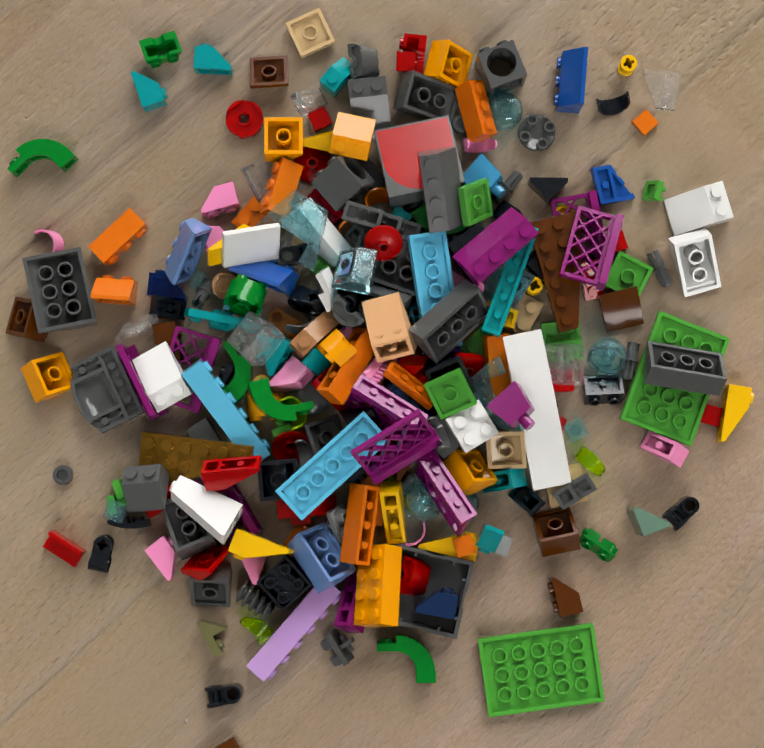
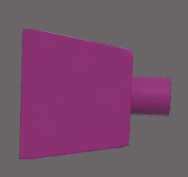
[487,381,535,431]

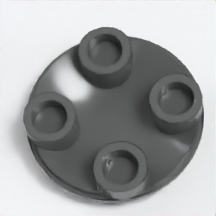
[518,114,555,151]
[292,377,329,415]

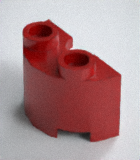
[399,33,427,74]
[400,555,431,596]

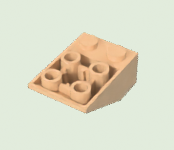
[362,292,417,363]

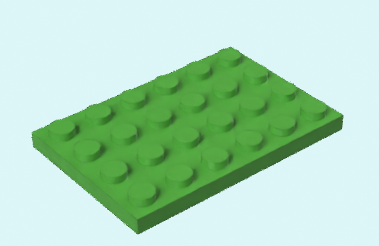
[619,311,730,446]
[477,622,605,717]

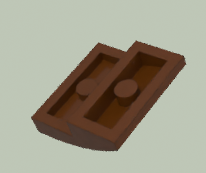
[598,286,644,333]

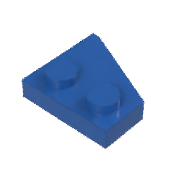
[590,165,635,206]

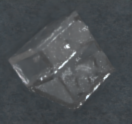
[227,311,286,366]
[544,343,584,385]

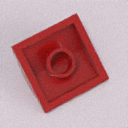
[180,545,230,581]

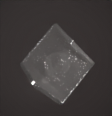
[241,159,274,203]

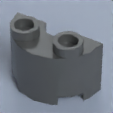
[347,43,380,79]
[332,294,366,327]

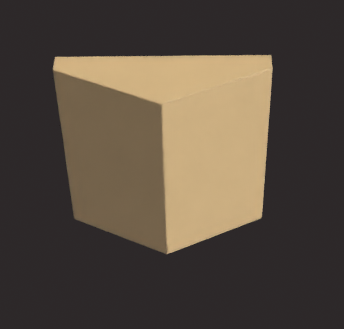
[486,427,527,469]

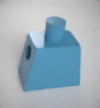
[463,153,506,199]

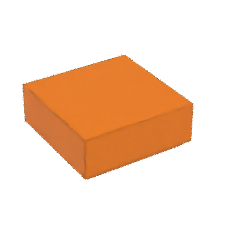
[631,109,659,137]
[452,533,477,558]

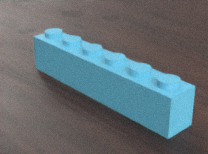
[182,359,271,461]

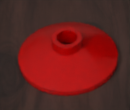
[294,147,331,184]
[364,225,403,261]
[271,431,309,461]

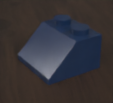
[414,587,458,620]

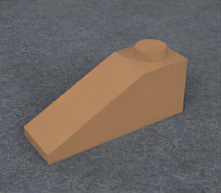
[290,309,341,360]

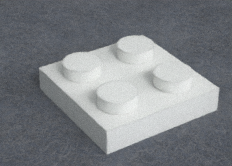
[445,399,499,453]

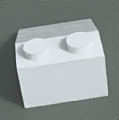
[663,181,734,236]
[668,228,722,297]
[132,341,194,413]

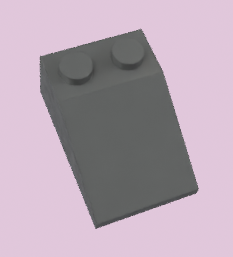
[393,70,458,125]
[348,76,391,139]
[162,498,218,560]

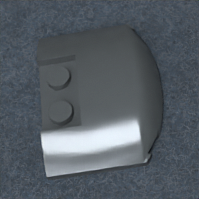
[70,345,145,433]

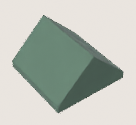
[627,506,671,536]

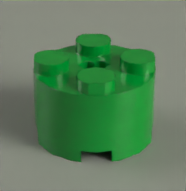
[223,274,267,317]

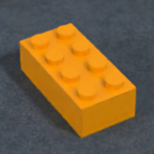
[354,544,402,628]

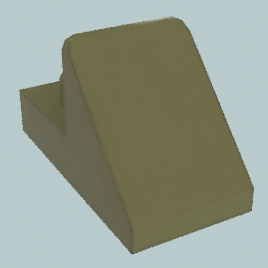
[197,619,228,657]

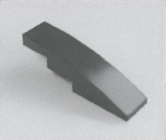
[341,200,422,242]

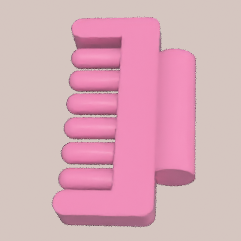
[362,357,398,383]

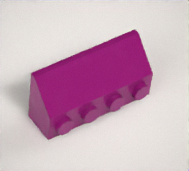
[452,207,539,286]

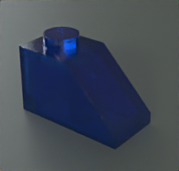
[147,270,188,301]

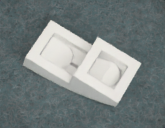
[315,267,337,312]

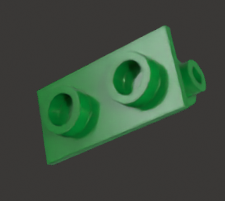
[579,527,618,562]

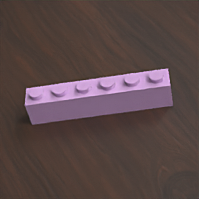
[246,585,341,682]

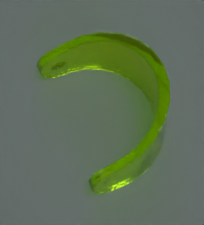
[573,446,605,477]
[240,617,273,646]

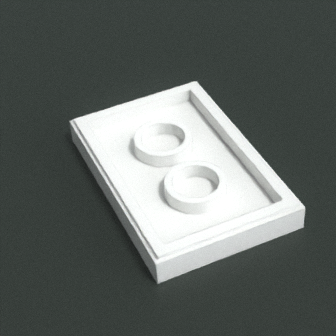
[222,223,280,268]

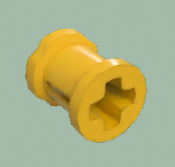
[617,55,637,77]
[524,277,543,296]

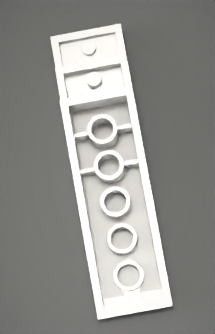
[502,329,571,491]

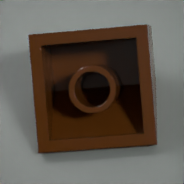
[6,297,48,342]
[532,507,580,557]

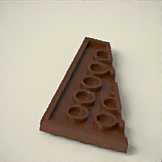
[530,211,583,334]

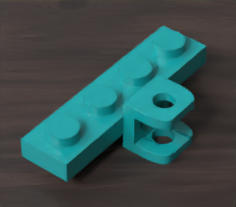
[184,308,264,334]

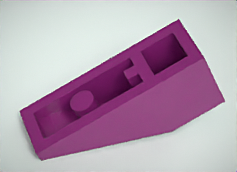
[334,570,365,633]

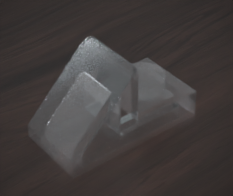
[290,88,328,117]

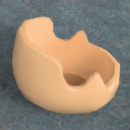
[211,271,237,300]

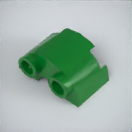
[139,31,182,69]

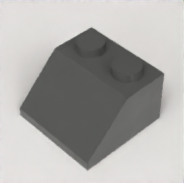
[122,464,170,513]
[189,563,232,607]

